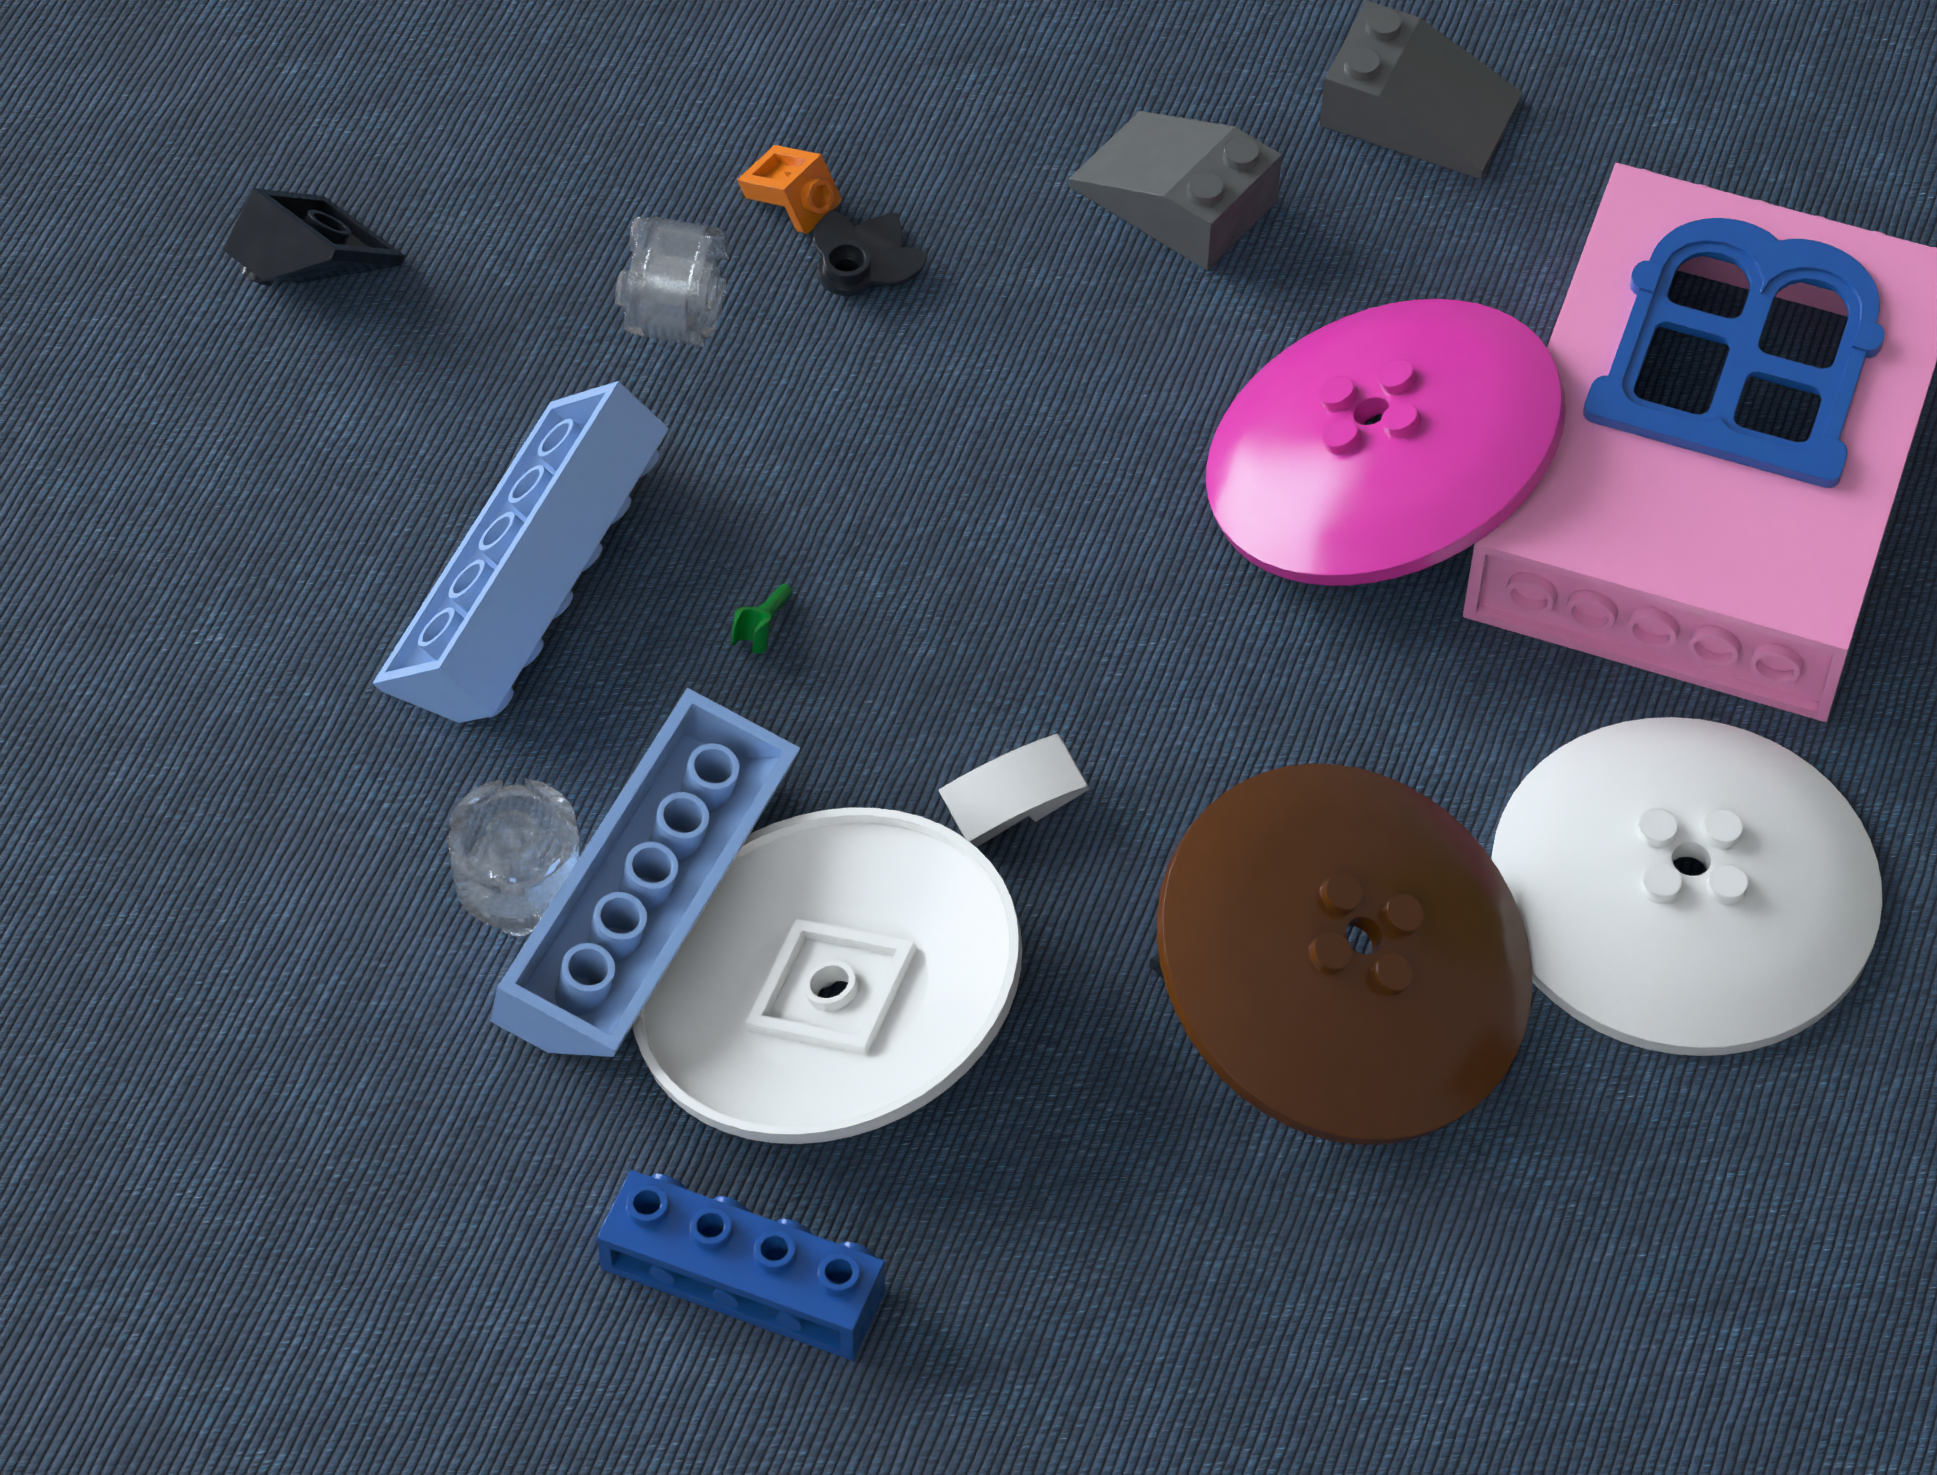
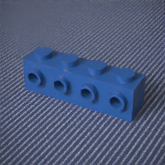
[596,1169,885,1361]

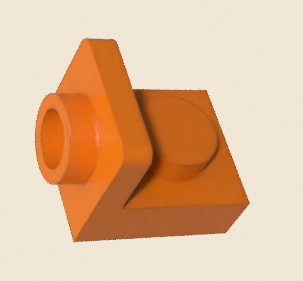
[737,145,841,234]

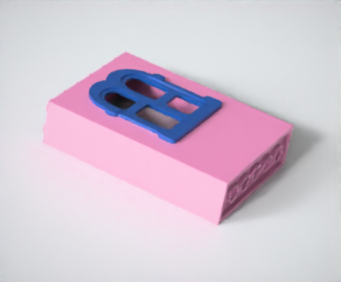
[1463,162,1937,723]

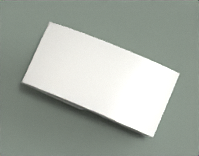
[938,733,1090,847]

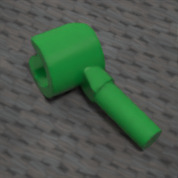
[730,584,793,654]

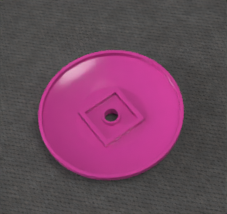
[1206,299,1566,586]

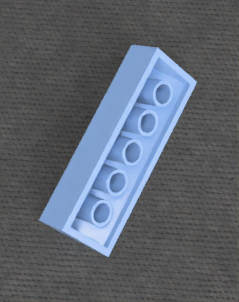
[372,381,669,723]
[490,688,800,1057]

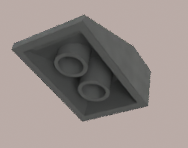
[1320,0,1523,179]
[1069,111,1282,271]

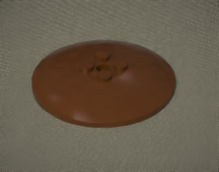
[1157,763,1532,1145]

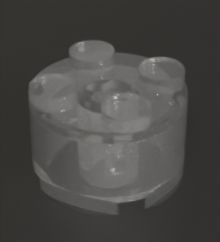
[615,216,729,347]
[448,779,582,936]

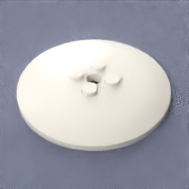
[1491,717,1882,1056]
[633,808,1022,1144]

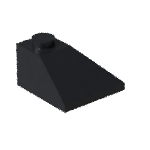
[223,188,405,286]

